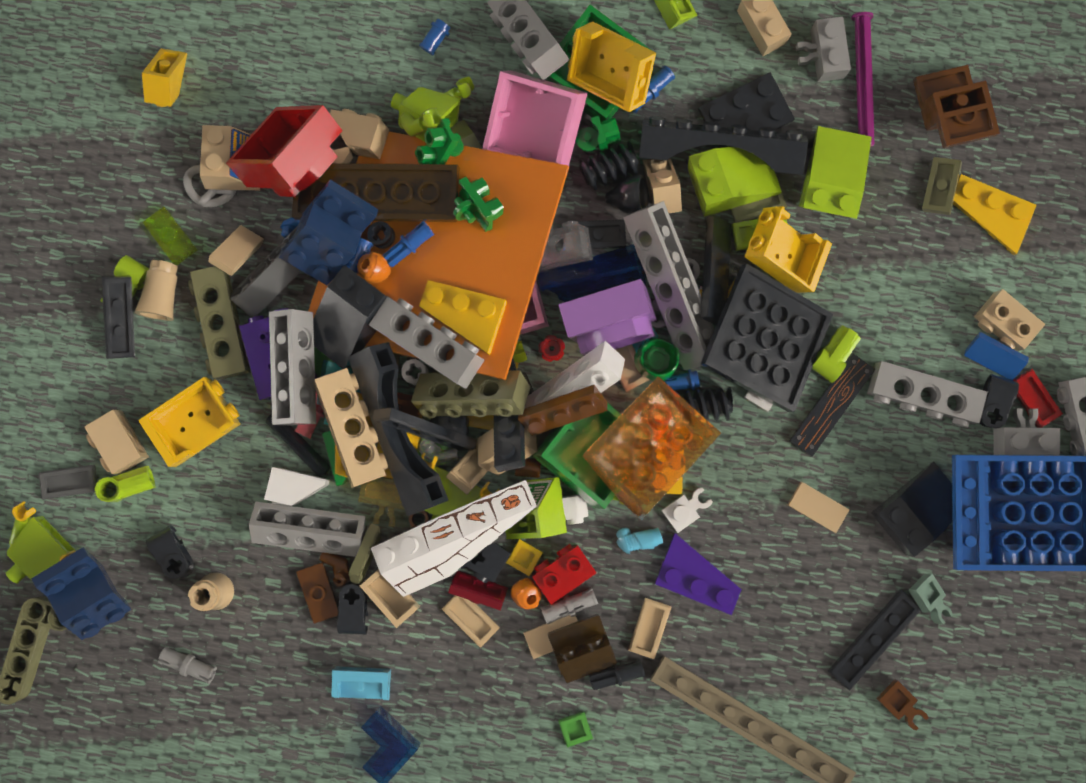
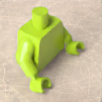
[391,76,475,142]

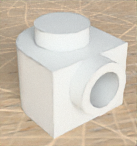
[562,495,588,525]

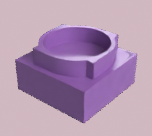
[559,279,657,355]

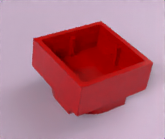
[226,105,343,197]

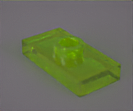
[142,207,198,265]

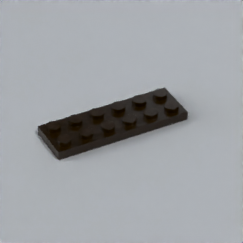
[292,163,460,222]

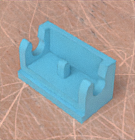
[331,666,391,700]

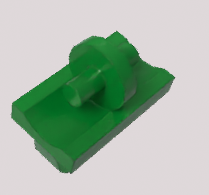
[576,116,621,154]
[415,118,464,164]
[453,177,503,232]

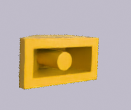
[142,48,187,107]

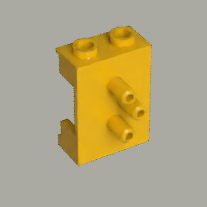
[567,22,656,112]
[745,206,832,293]
[138,377,241,467]

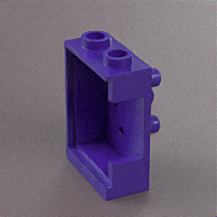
[239,308,317,400]

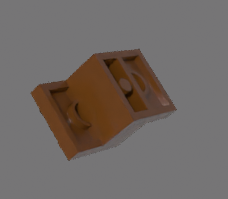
[913,65,1000,149]

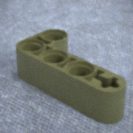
[0,596,67,705]

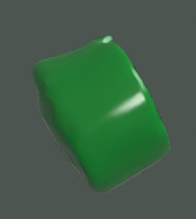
[634,337,679,381]

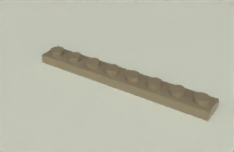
[650,655,856,783]

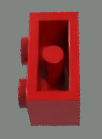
[532,543,596,604]

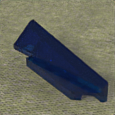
[538,244,647,302]

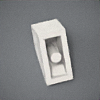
[264,467,330,506]

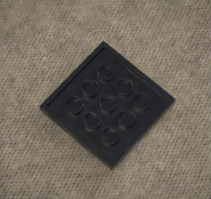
[700,264,833,412]

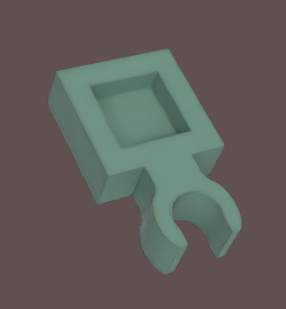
[909,573,952,624]

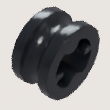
[367,221,396,249]

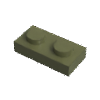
[922,157,962,215]

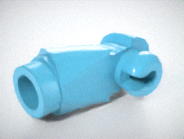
[616,528,663,554]

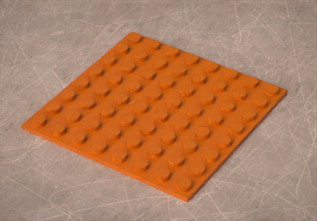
[308,132,569,380]

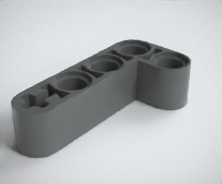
[230,226,301,318]

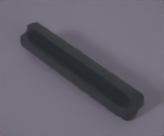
[266,414,330,477]

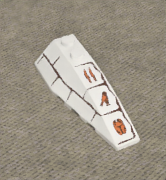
[371,480,537,597]

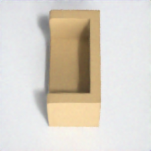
[360,569,420,628]

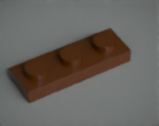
[518,385,607,436]

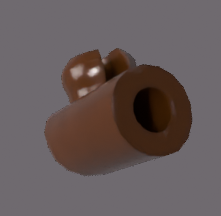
[319,552,350,587]

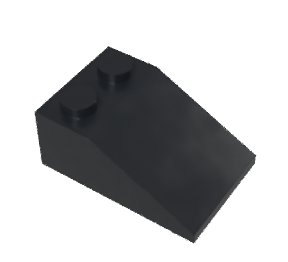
[313,265,387,369]
[871,461,953,557]

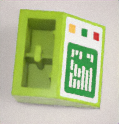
[505,477,567,539]

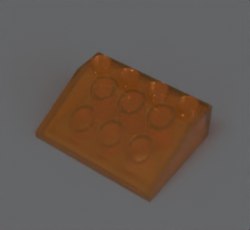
[583,377,721,521]

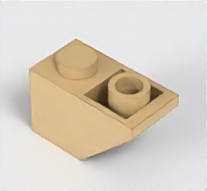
[330,109,389,159]
[643,158,682,213]

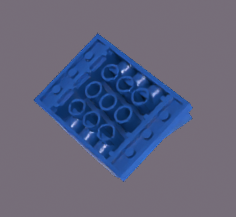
[952,455,1086,571]

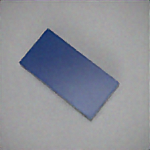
[964,332,1029,381]

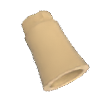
[134,260,178,321]
[188,573,234,611]

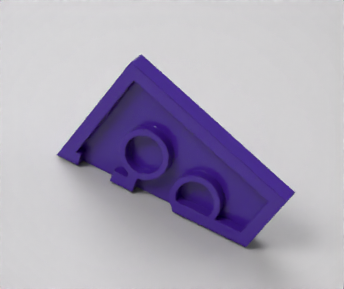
[654,533,742,615]

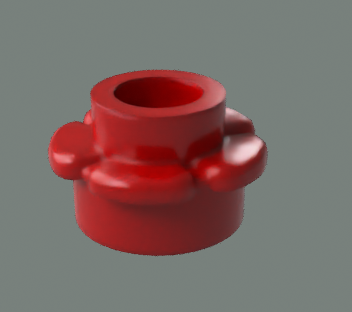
[539,335,565,362]

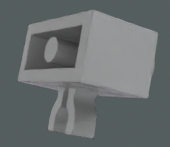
[795,17,851,82]
[993,408,1060,456]

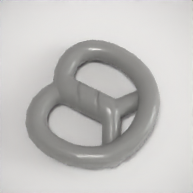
[183,165,237,207]

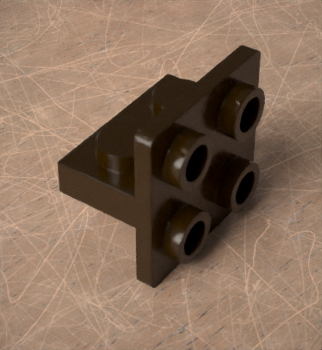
[548,614,617,683]

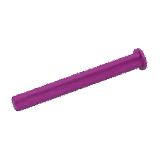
[851,12,875,147]

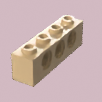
[313,368,388,488]

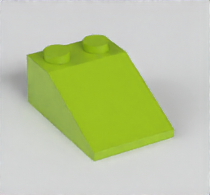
[799,126,872,219]
[688,147,782,217]

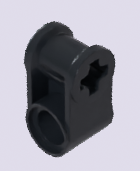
[979,374,1019,429]
[146,525,194,579]
[337,581,368,635]

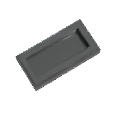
[39,465,97,500]

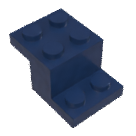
[279,180,378,285]
[31,547,132,640]

